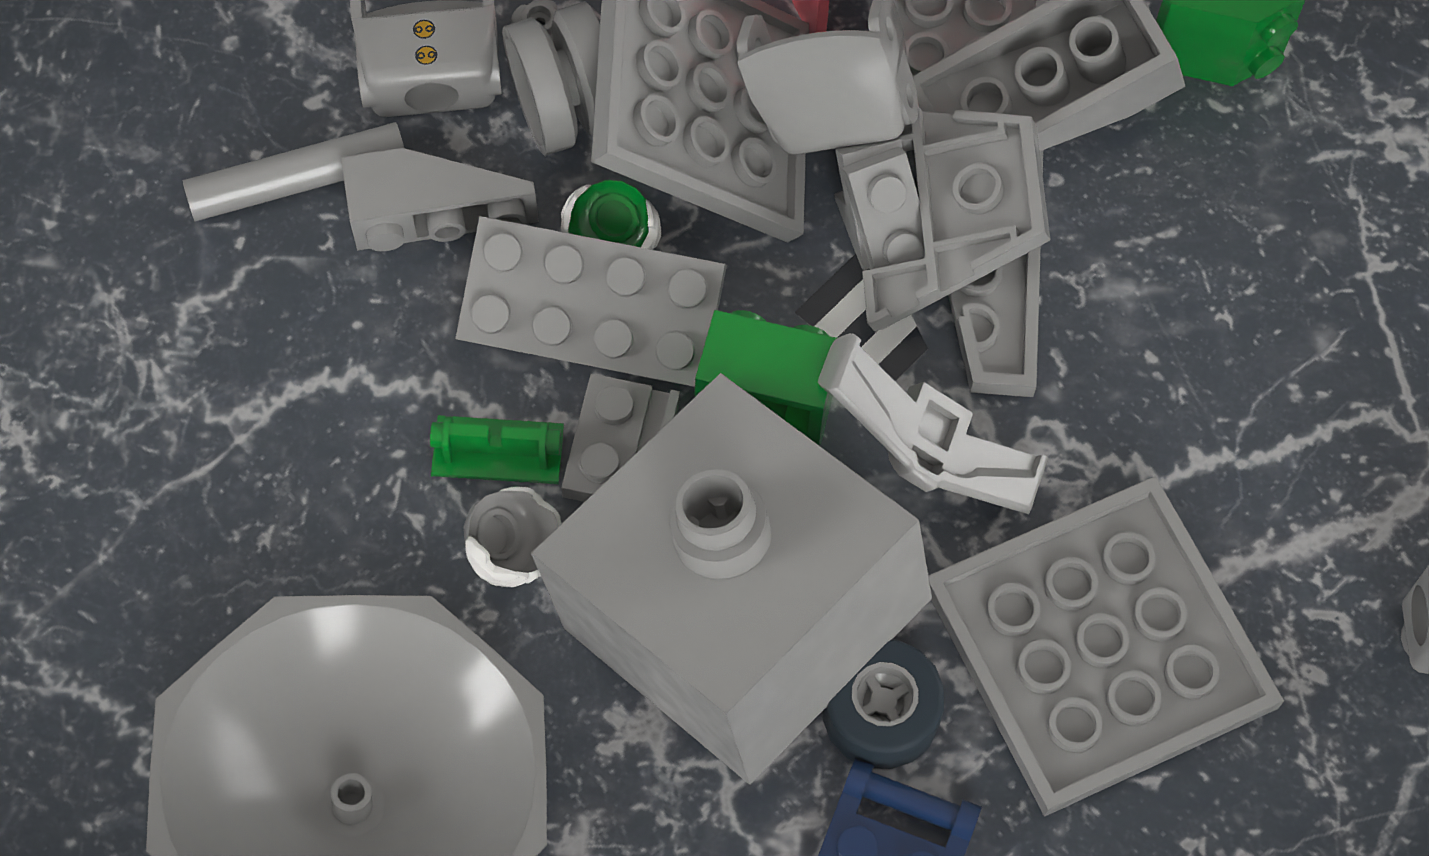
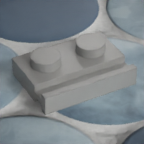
[561,374,680,502]

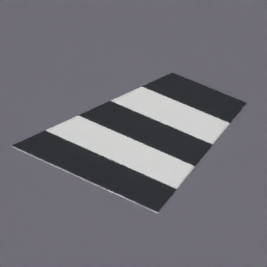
[795,254,928,382]

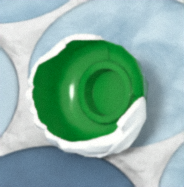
[561,180,661,250]

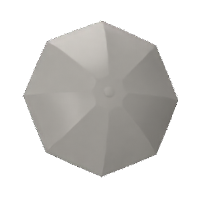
[146,595,547,856]

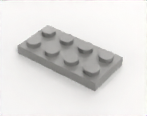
[455,216,727,387]

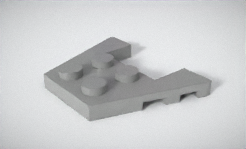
[862,106,1050,331]

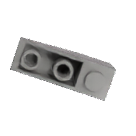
[341,148,539,251]

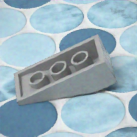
[913,0,1185,151]

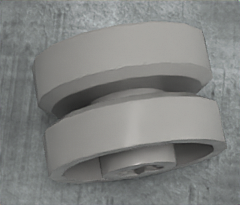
[502,1,600,156]

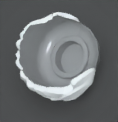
[463,486,562,587]

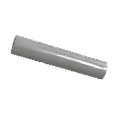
[182,122,404,221]

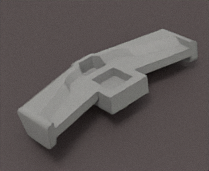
[818,333,1048,514]

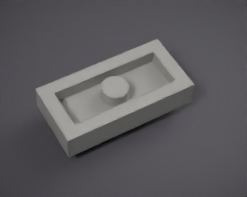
[841,147,925,269]

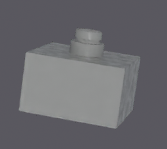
[531,373,932,785]

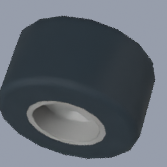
[823,640,944,769]

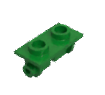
[430,415,564,484]

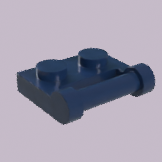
[818,758,982,856]

